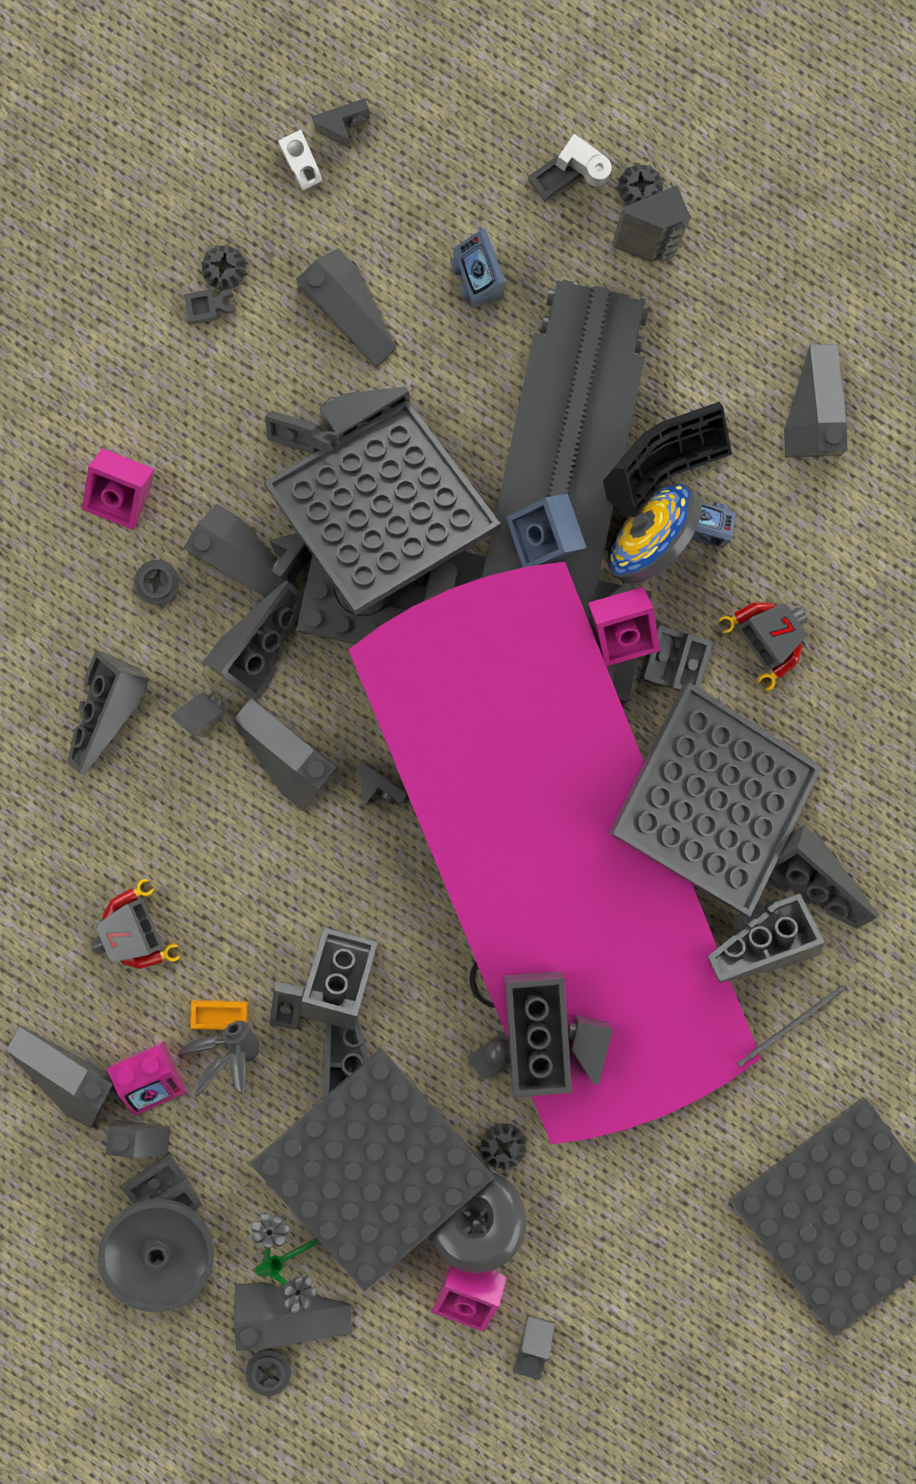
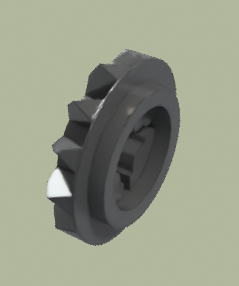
[618,163,663,205]
[201,244,246,290]
[134,560,180,605]
[481,1124,526,1170]
[246,1348,292,1396]

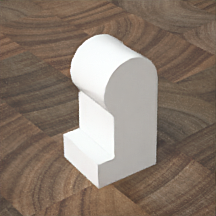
[278,130,323,191]
[555,134,612,186]

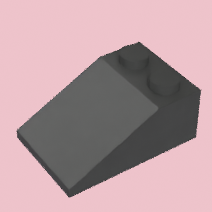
[299,927,378,1030]

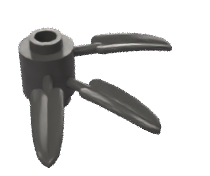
[179,1021,259,1097]

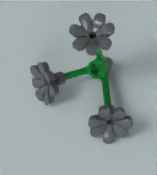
[251,1212,322,1313]

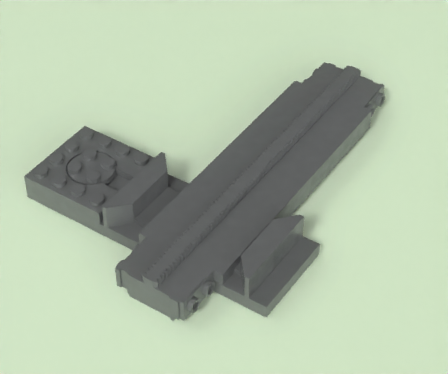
[297,280,652,702]

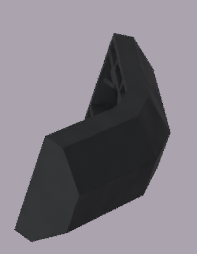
[603,401,732,517]

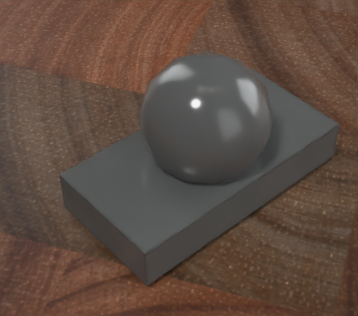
[467,1031,510,1081]

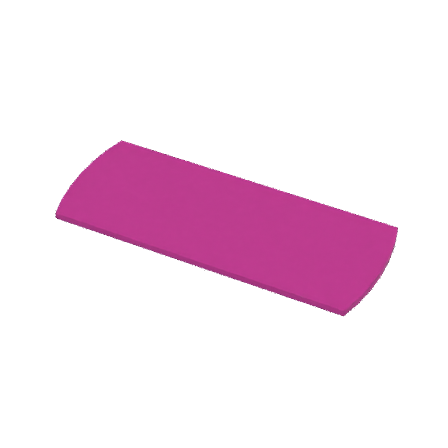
[348,562,761,1144]

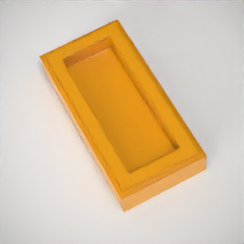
[190,1000,248,1030]

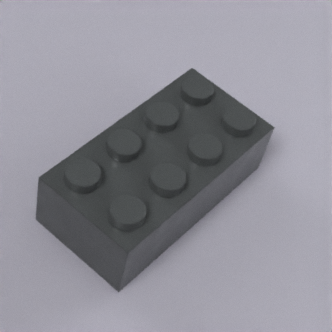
[504,971,572,1097]

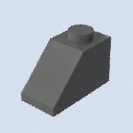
[568,1015,613,1085]
[105,1120,171,1158]

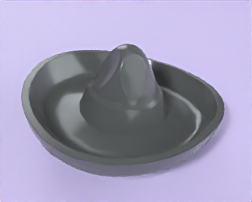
[431,1172,526,1273]

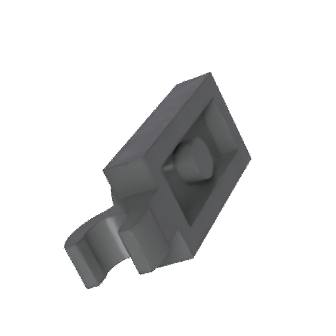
[265,411,339,454]

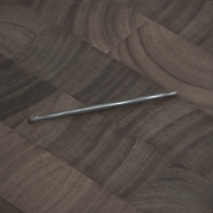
[736,985,845,1067]

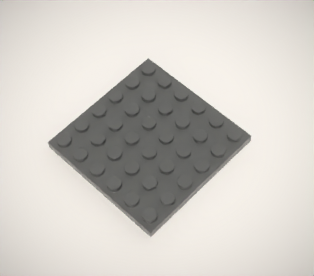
[264,400,501,615]
[608,682,822,917]
[250,1047,495,1292]
[730,1097,916,1337]

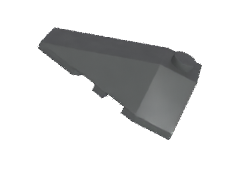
[296,248,396,367]
[784,344,848,458]
[184,504,298,598]
[203,580,304,701]
[68,650,149,775]
[233,698,338,811]
[768,825,878,929]
[708,893,825,983]
[323,1018,369,1098]
[6,1025,114,1129]
[234,1282,352,1351]

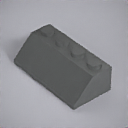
[612,185,691,263]

